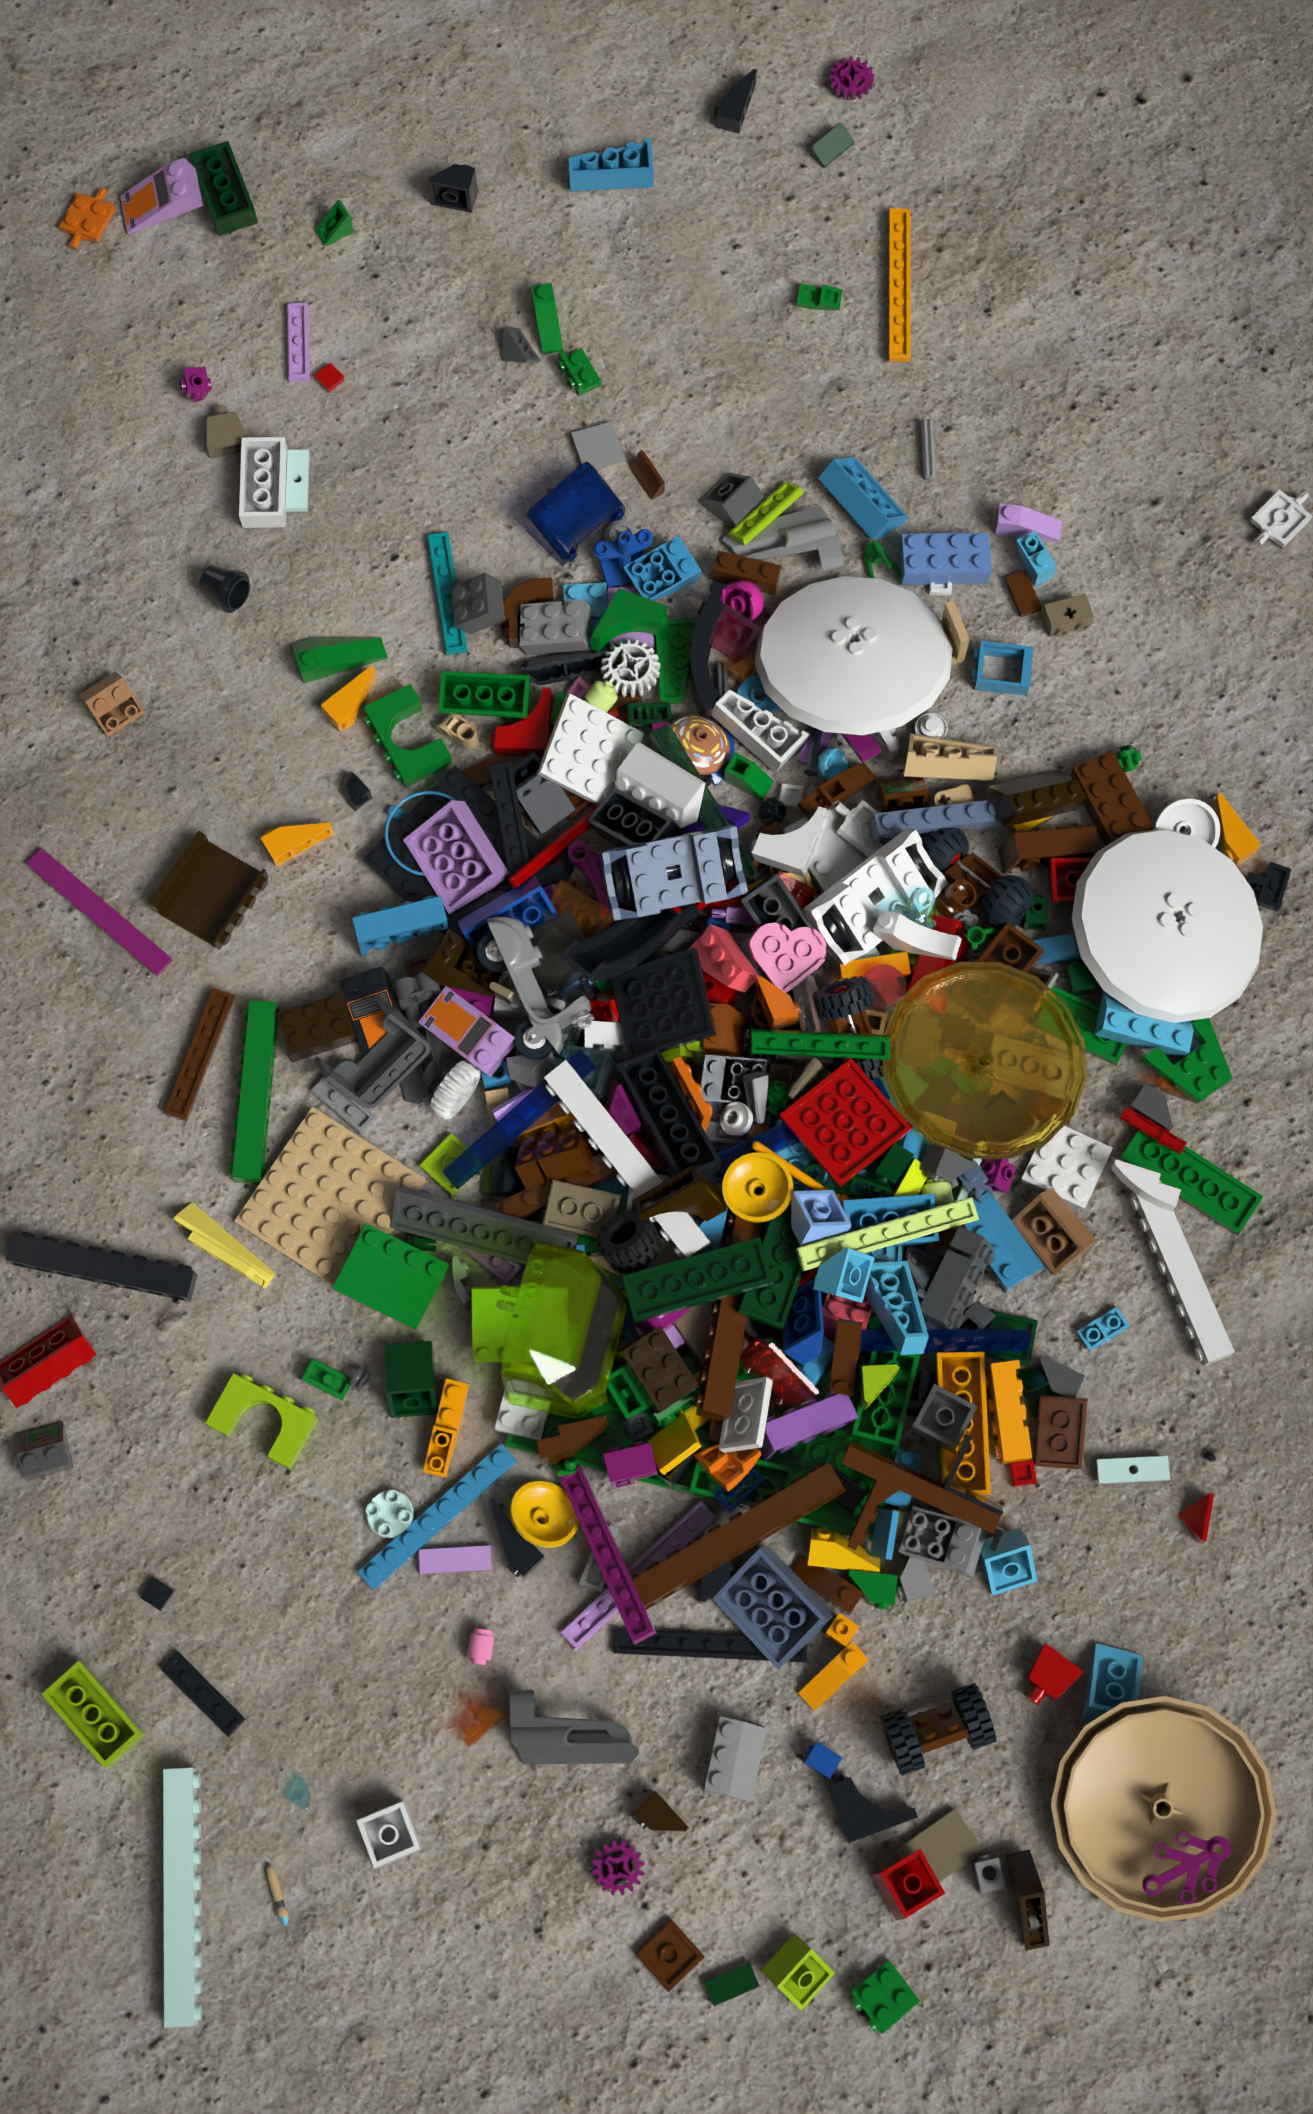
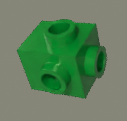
[766,1080,794,1116]

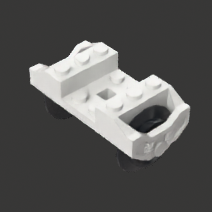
[803,827,948,966]

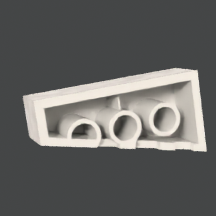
[585,1021,628,1060]

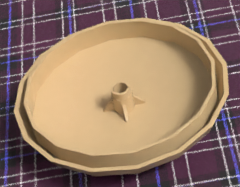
[1051,1696,1276,1923]

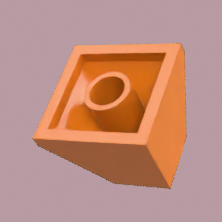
[755,976,801,1030]

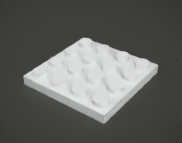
[537,694,644,806]

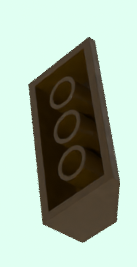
[986,770,1087,827]

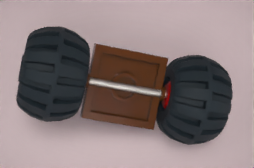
[922,827,1035,929]

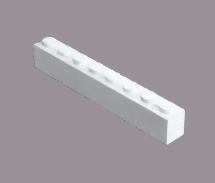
[1130,1180,1235,1366]

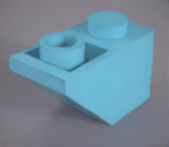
[1016,531,1057,586]

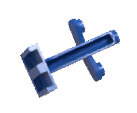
[593,529,653,589]

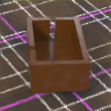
[515,1124,594,1189]

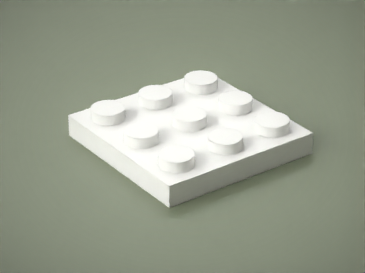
[1021,1119,1113,1211]

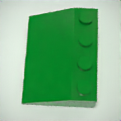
[332,1223,450,1330]

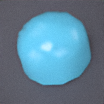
[817,746,849,780]

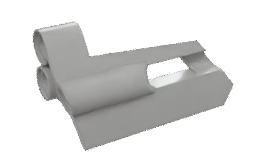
[722,506,845,572]

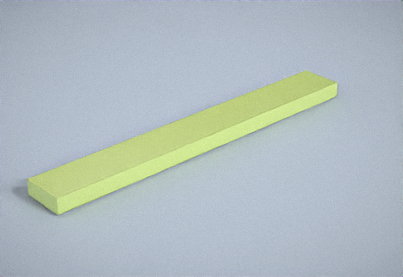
[795,1197,979,1272]

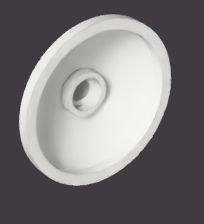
[1154,798,1220,848]

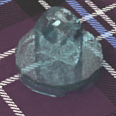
[892,886,937,930]

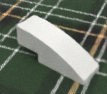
[1111,1160,1181,1212]

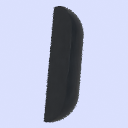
[520,646,607,685]

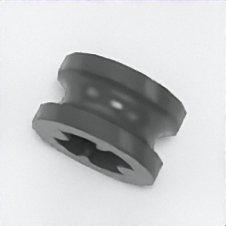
[349,1367,371,1392]

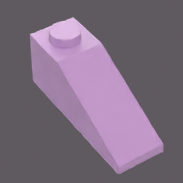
[995,503,1062,542]

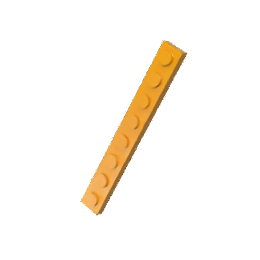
[889,208,911,362]

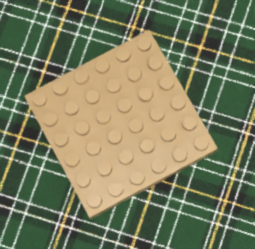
[234,1107,427,1286]

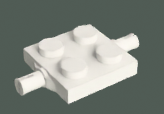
[1250,489,1313,548]
[835,800,883,857]

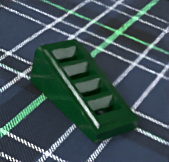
[627,703,672,728]

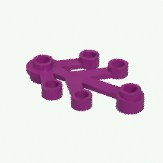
[1142,1831,1231,1905]

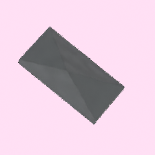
[502,327,540,363]

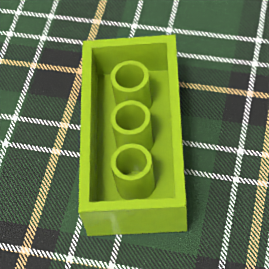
[41,1661,146,1769]

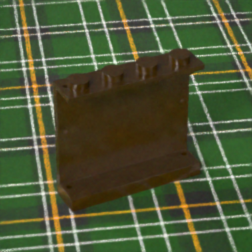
[149,831,269,950]

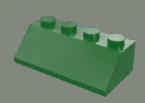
[438,671,531,718]

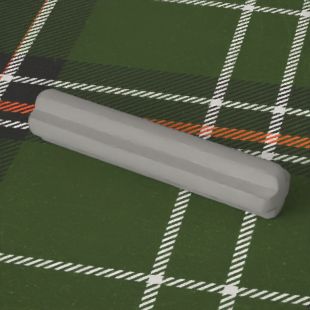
[921,419,935,480]

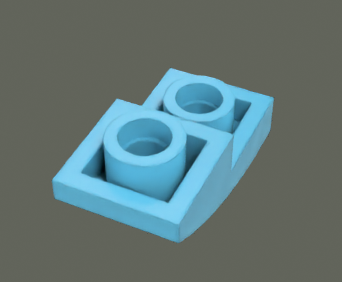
[1077,1307,1130,1351]

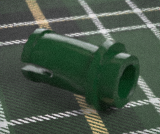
[408,1234,437,1252]

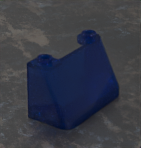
[526,461,625,566]

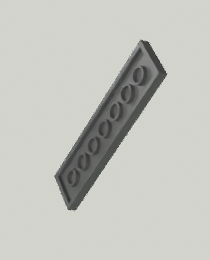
[390,1186,579,1277]

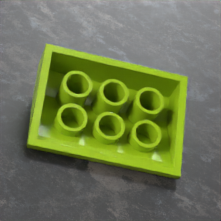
[472,1286,571,1362]

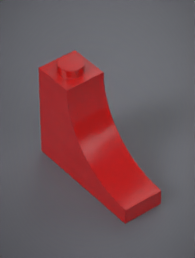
[491,687,552,758]

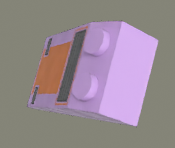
[120,158,203,234]
[419,986,516,1077]

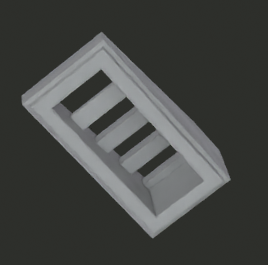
[743,1072,768,1124]

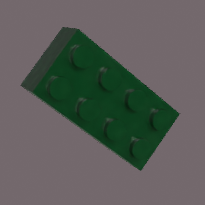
[189,141,258,236]

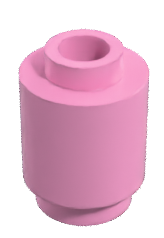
[467,1629,494,1665]

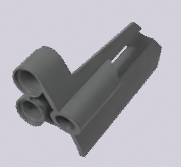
[510,1689,639,1764]

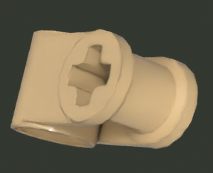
[436,714,478,750]
[932,785,975,807]

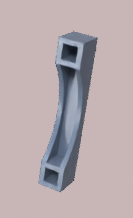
[868,800,1003,844]

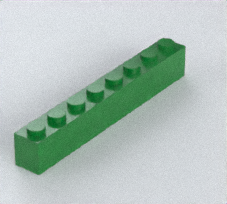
[229,1000,280,1184]

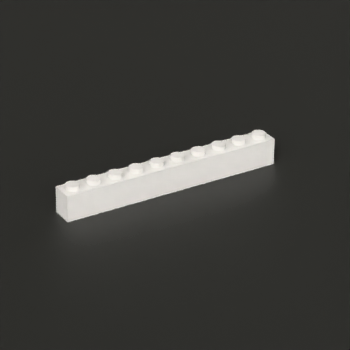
[544,1060,712,1259]

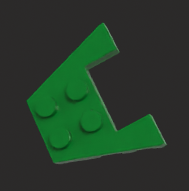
[1140,1018,1233,1104]

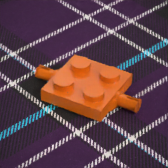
[59,187,116,250]

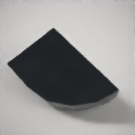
[342,771,372,811]

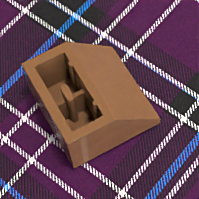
[79,671,144,737]

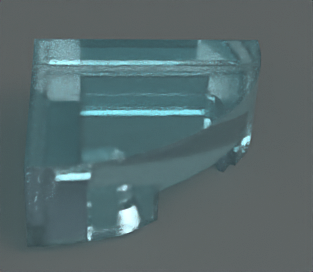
[285,1776,310,1811]

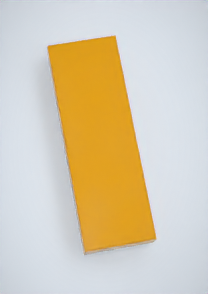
[840,952,911,982]

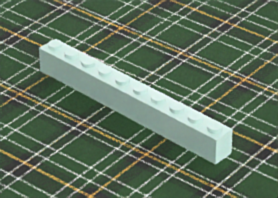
[163,1768,202,2028]

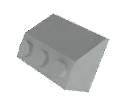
[704,1716,767,1802]

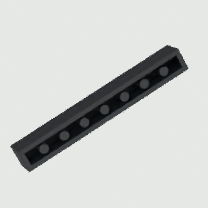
[6,1232,198,1302]

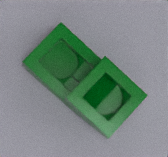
[795,283,842,310]

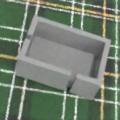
[520,599,591,655]

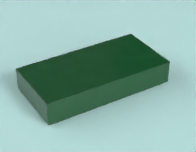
[704,1962,760,2006]

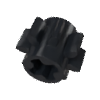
[758,797,786,825]

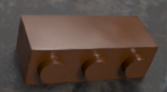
[712,550,781,596]

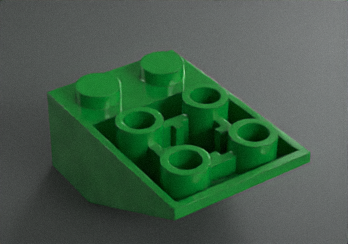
[603,1365,649,1419]

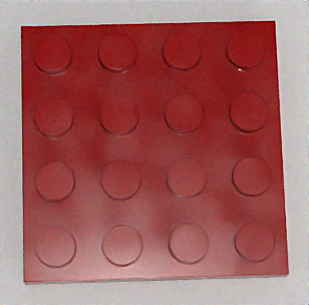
[779,1058,912,1188]

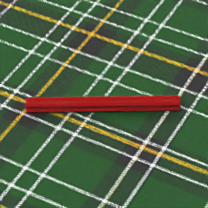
[508,805,599,888]

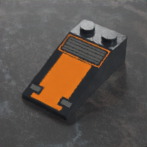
[339,966,399,1056]

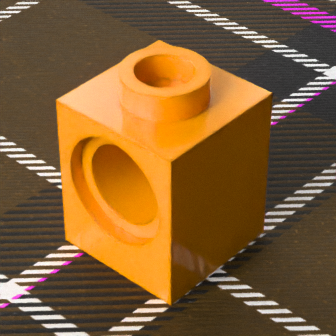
[825,1613,860,1649]

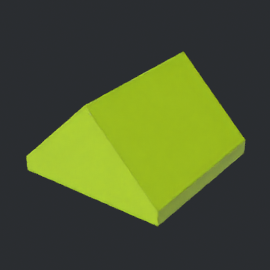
[859,1364,900,1410]

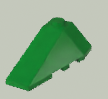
[292,637,388,684]

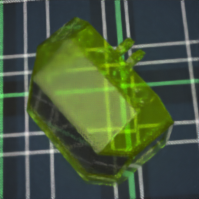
[496,1241,630,1419]

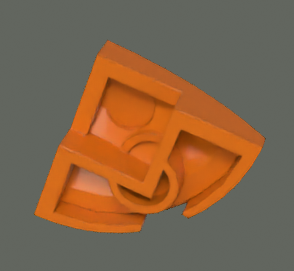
[694,1444,761,1492]

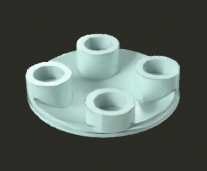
[366,1490,414,1538]

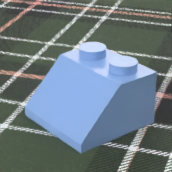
[791,1190,851,1246]

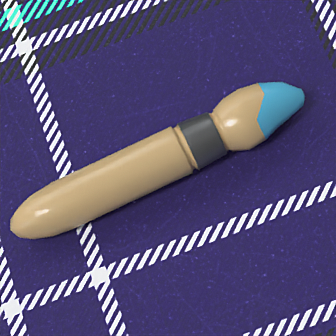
[267,1865,289,1926]

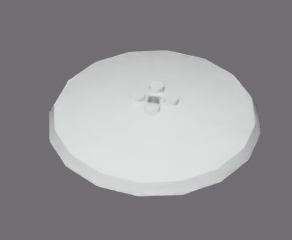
[755,576,953,735]
[1072,829,1263,1023]

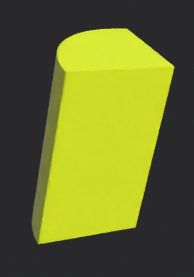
[892,1159,928,1197]

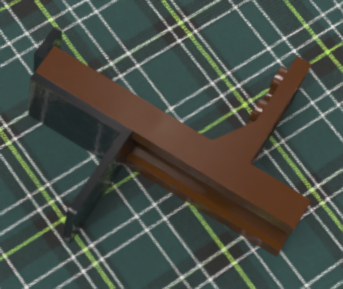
[842,1431,1004,1551]

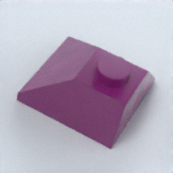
[609,1084,642,1138]

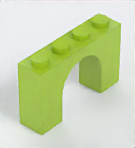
[205,1373,318,1470]

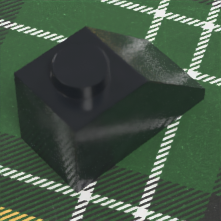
[700,1560,736,1604]

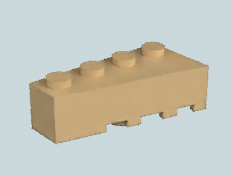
[904,733,998,781]

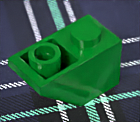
[724,752,774,800]

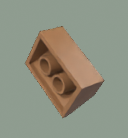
[1011,1187,1097,1275]

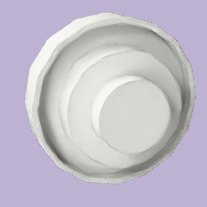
[914,713,947,739]
[720,1101,753,1137]

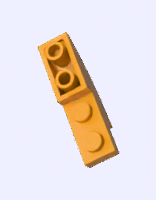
[423,1378,470,1478]

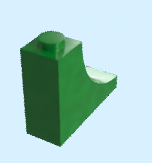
[591,588,669,652]

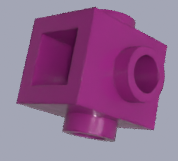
[179,367,212,402]
[981,1155,1016,1193]

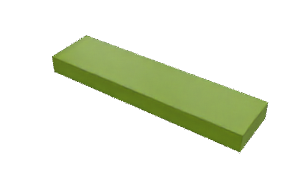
[728,481,803,546]

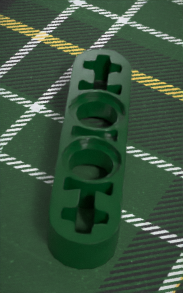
[805,1160,893,1199]

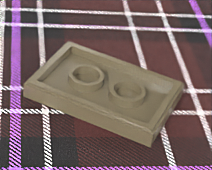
[543,1180,621,1238]
[895,1809,984,1882]

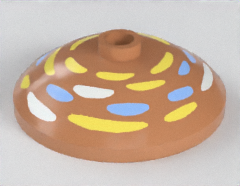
[665,715,730,775]

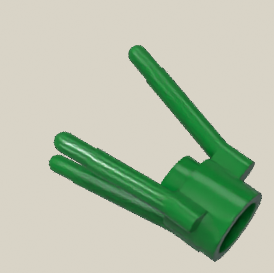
[863,541,901,578]

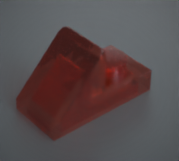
[778,870,819,909]

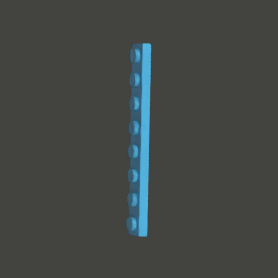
[358,1444,517,1591]

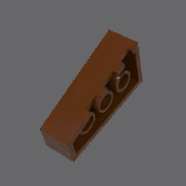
[998,825,1101,875]

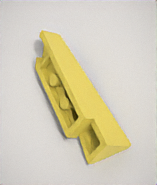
[174,1203,275,1289]

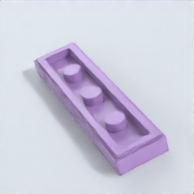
[287,302,310,383]

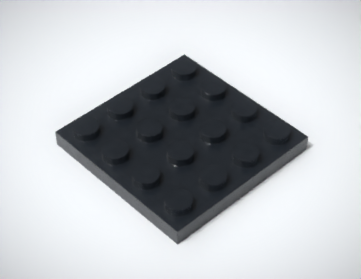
[611,947,717,1060]

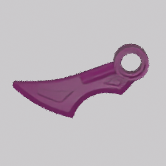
[568,842,610,922]

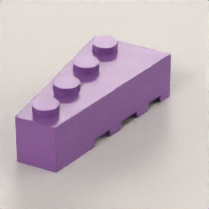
[757,1393,858,1461]

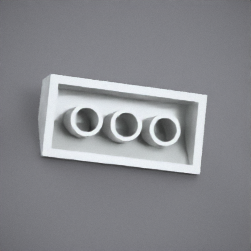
[614,742,705,829]

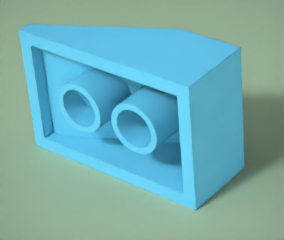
[1082,1643,1143,1722]

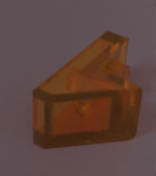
[463,1707,507,1748]

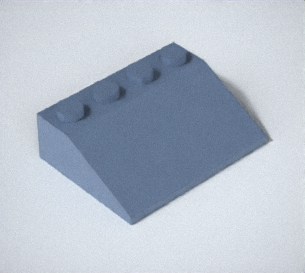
[712,1545,835,1670]

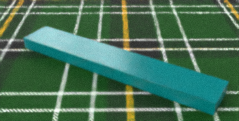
[427,531,468,656]

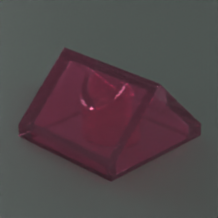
[709,603,761,664]

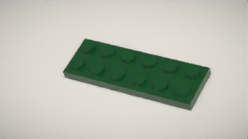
[737,1185,806,1330]
[622,1237,773,1323]

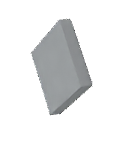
[571,421,625,473]

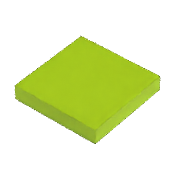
[419,1133,484,1197]

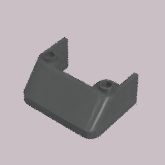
[314,995,430,1109]

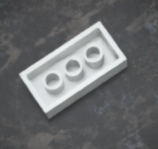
[239,437,288,528]

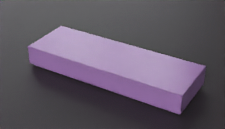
[419,1545,492,1575]

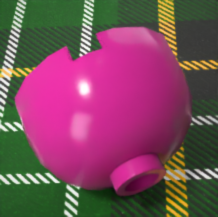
[720,580,764,626]

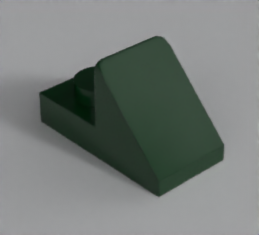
[1016,1366,1051,1419]

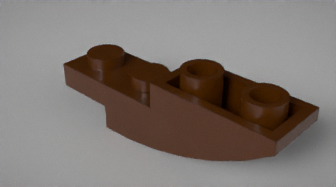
[797,762,877,820]

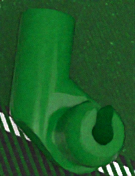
[547,1458,578,1477]

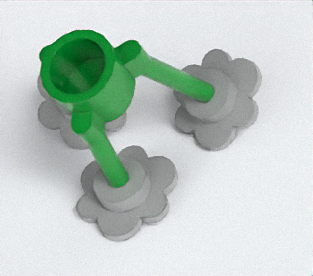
[954,909,1002,965]

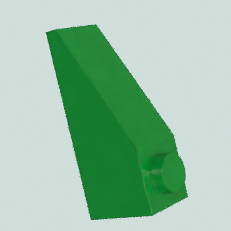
[531,283,564,355]

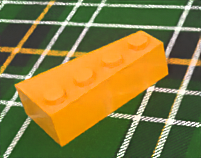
[985,1360,1032,1465]

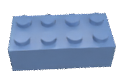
[899,533,992,585]

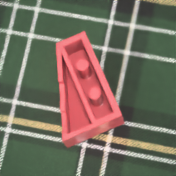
[689,924,760,993]

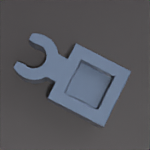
[958,1160,994,1204]

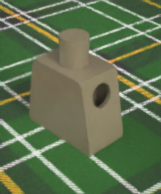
[207,405,247,458]

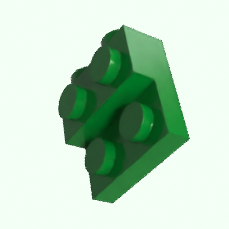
[850,1960,921,2034]

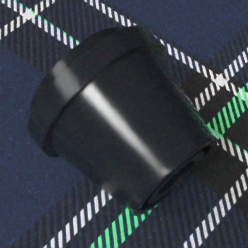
[199,565,250,613]

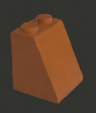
[703,1003,750,1056]

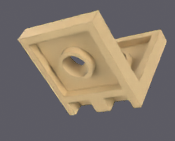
[941,601,969,665]

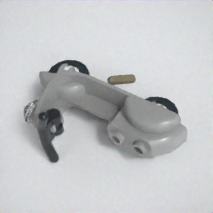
[477,917,594,1060]

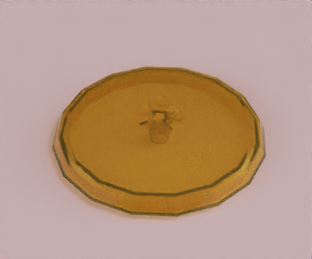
[883,962,1087,1159]

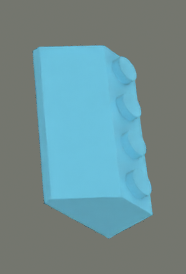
[1094,992,1194,1059]

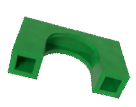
[363,684,453,788]

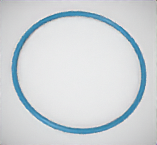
[385,791,457,876]

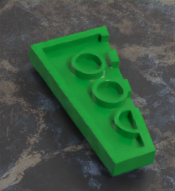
[656,618,698,704]

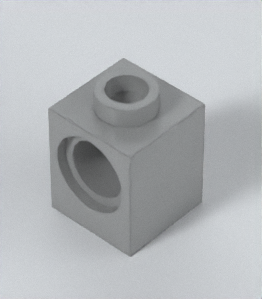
[972,1854,1006,1893]

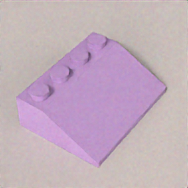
[403,800,510,914]

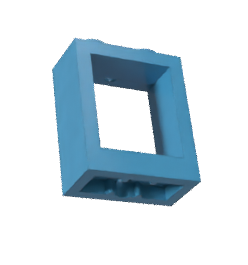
[971,641,1033,696]

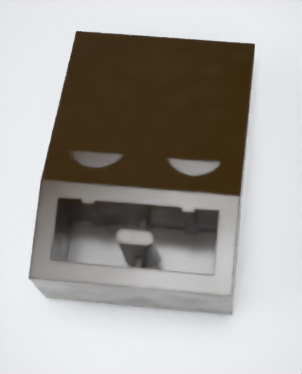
[421,929,502,996]

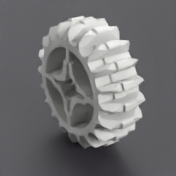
[601,639,660,698]
[430,1060,481,1120]

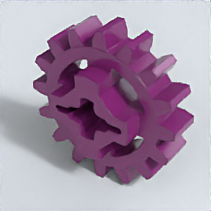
[829,56,874,101]
[592,1840,645,1895]

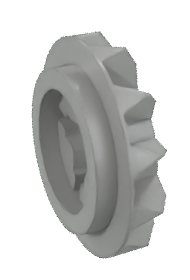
[605,520,638,541]

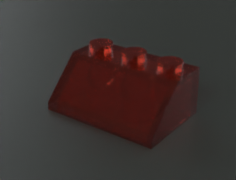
[740,1337,819,1409]

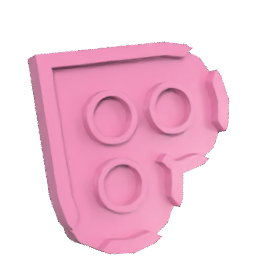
[748,922,827,993]

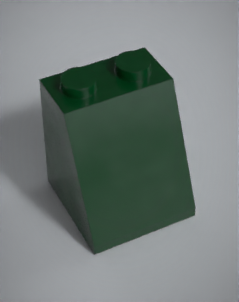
[385,1341,438,1418]

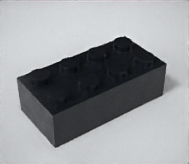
[587,787,684,847]

